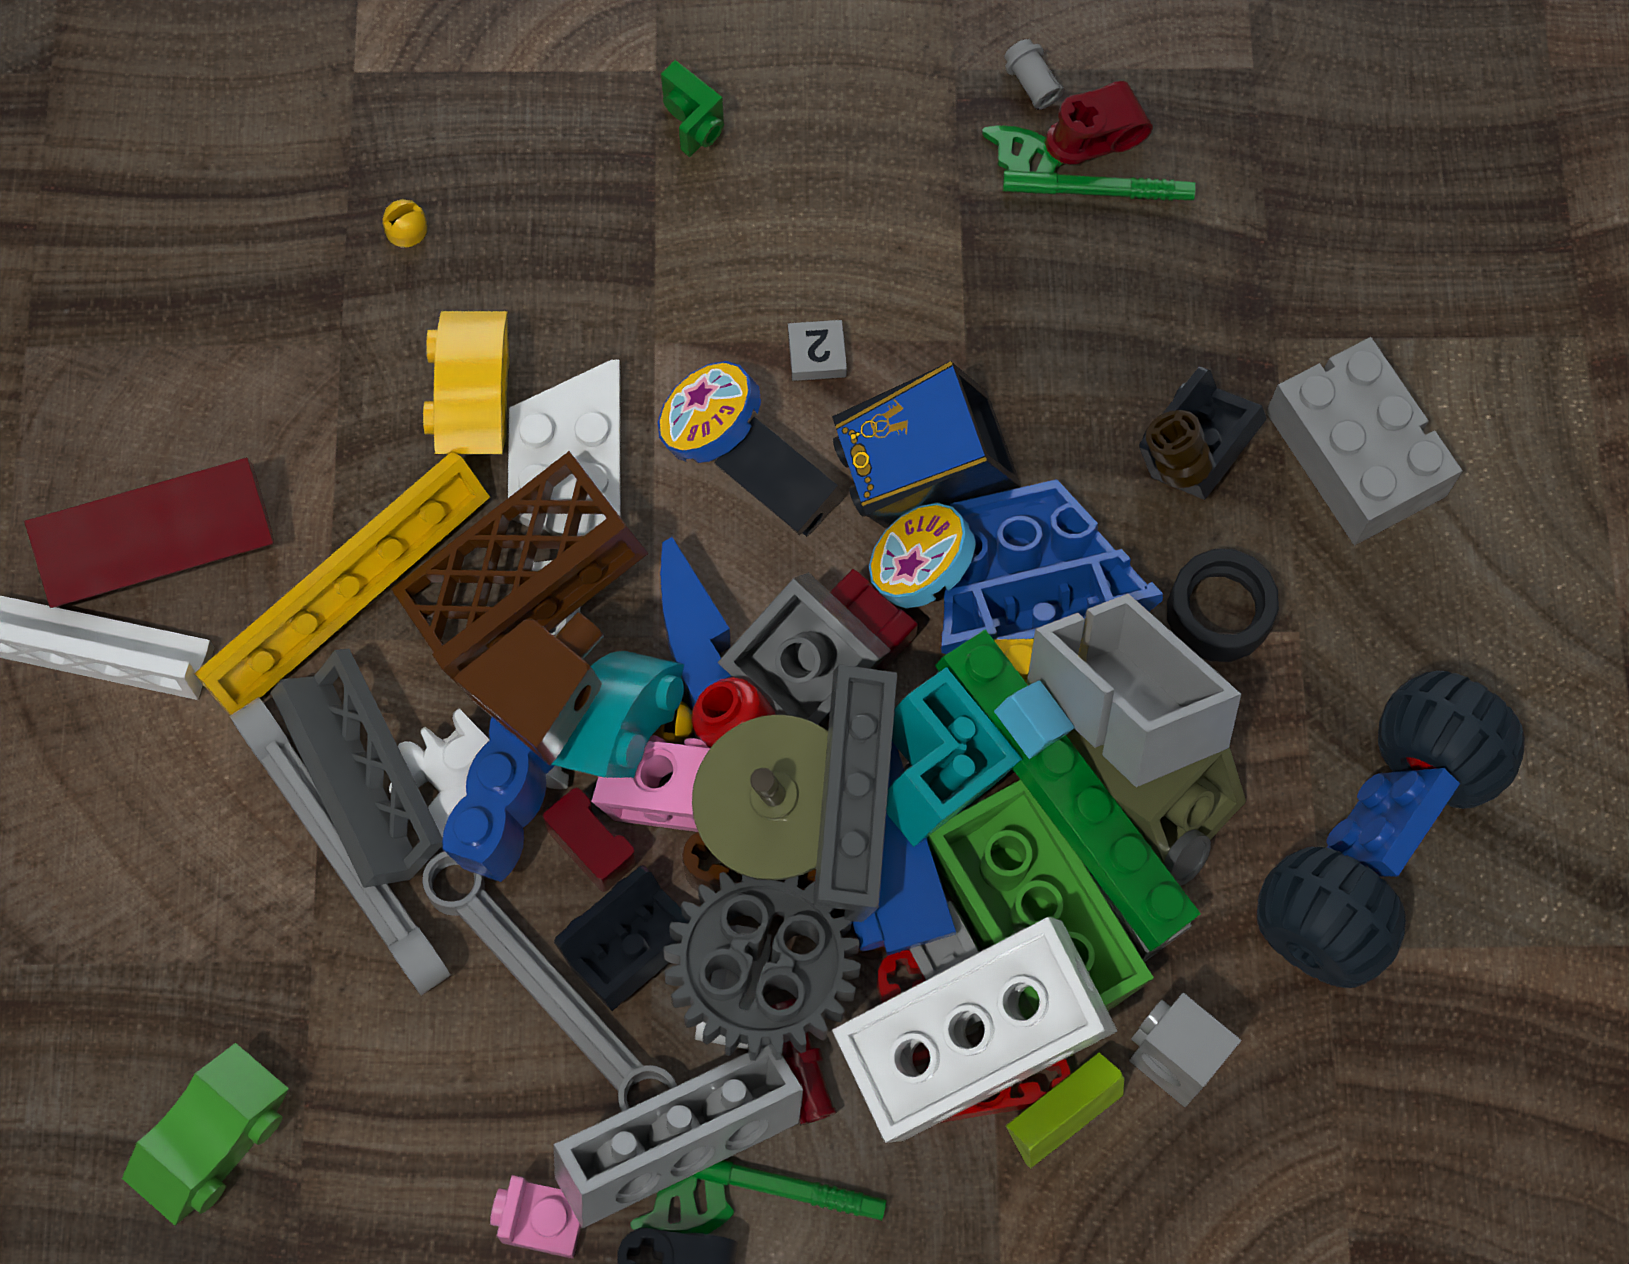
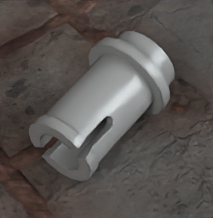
[1004,39,1064,110]

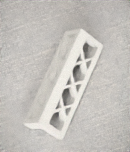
[0,596,214,700]

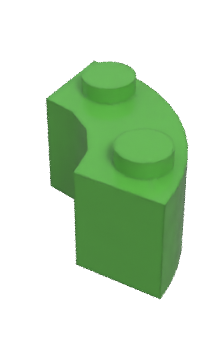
[122,1043,289,1225]

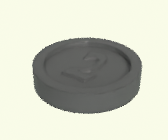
[1164,830,1211,886]

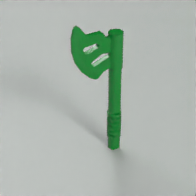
[982,125,1195,201]
[631,1160,887,1234]

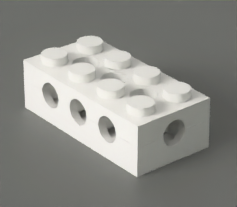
[832,917,1117,1143]

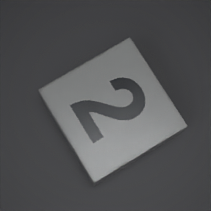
[788,320,847,381]

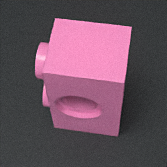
[592,735,710,832]

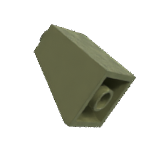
[1066,728,1246,864]

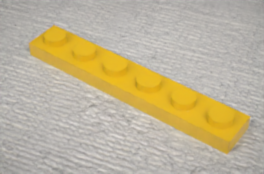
[194,451,490,715]

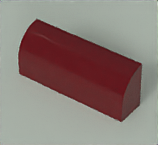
[24,457,274,608]

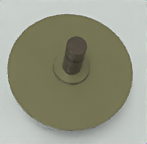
[692,715,828,880]

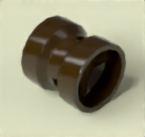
[1146,410,1213,488]

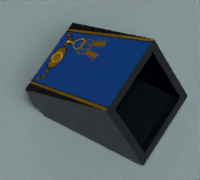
[832,361,1021,528]

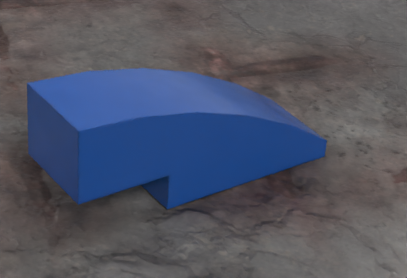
[660,537,732,710]

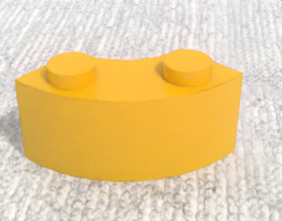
[423,311,509,454]

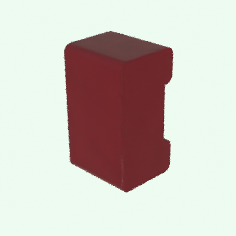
[830,569,918,671]
[543,787,636,892]

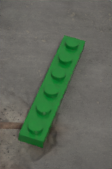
[935,629,1201,952]

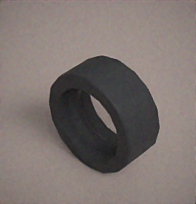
[1167,549,1279,662]

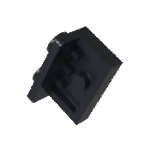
[1139,366,1267,500]
[554,865,689,1011]

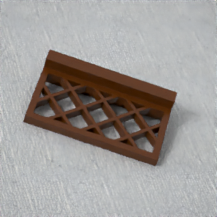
[391,451,649,688]

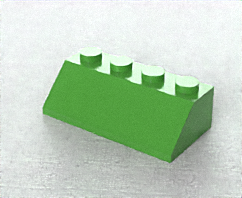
[926,780,1154,1020]

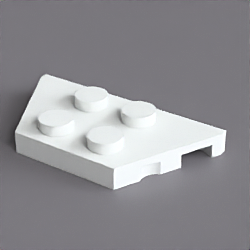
[508,360,621,536]

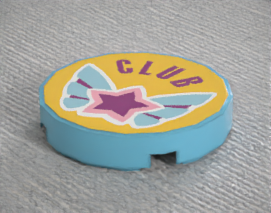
[869,503,976,608]

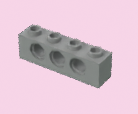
[553,1045,803,1229]

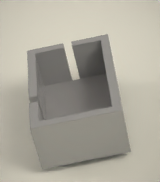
[1266,337,1462,546]
[1027,594,1241,787]

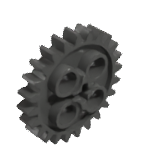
[664,872,861,1061]

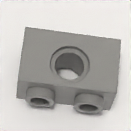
[1129,993,1241,1107]

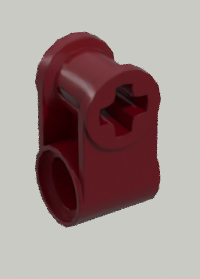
[1045,81,1153,165]

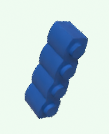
[443,717,555,882]

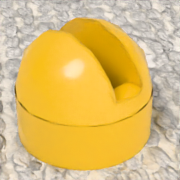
[382,199,427,247]
[653,701,694,745]

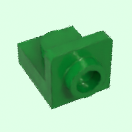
[661,60,724,157]

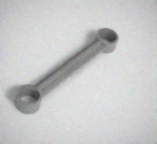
[229,697,451,996]
[423,851,677,1112]

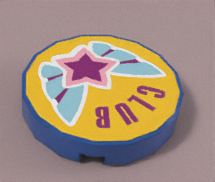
[658,361,761,463]

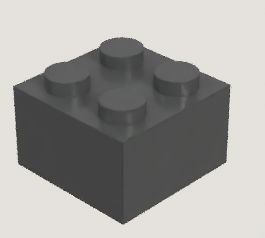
[717,572,892,727]

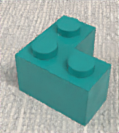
[886,667,1022,847]

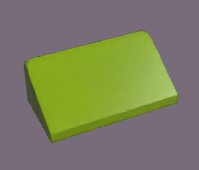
[1006,1053,1125,1168]

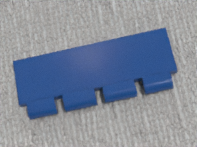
[852,742,956,956]

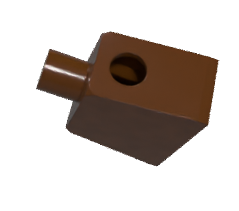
[454,612,604,765]

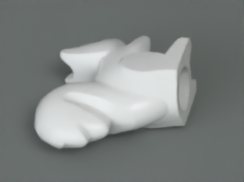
[389,708,490,848]

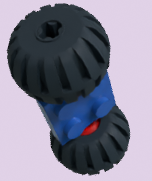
[1257,671,1524,988]

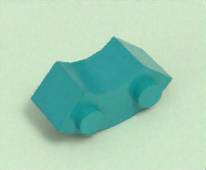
[544,651,684,778]

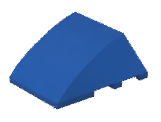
[941,479,1163,654]

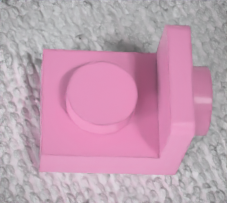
[490,1175,581,1259]

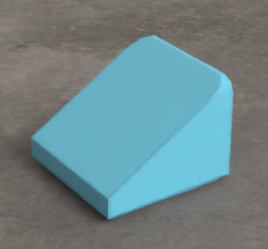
[994,680,1075,759]

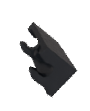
[714,417,844,537]

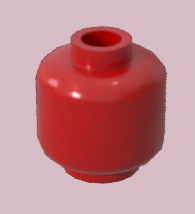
[691,677,776,748]

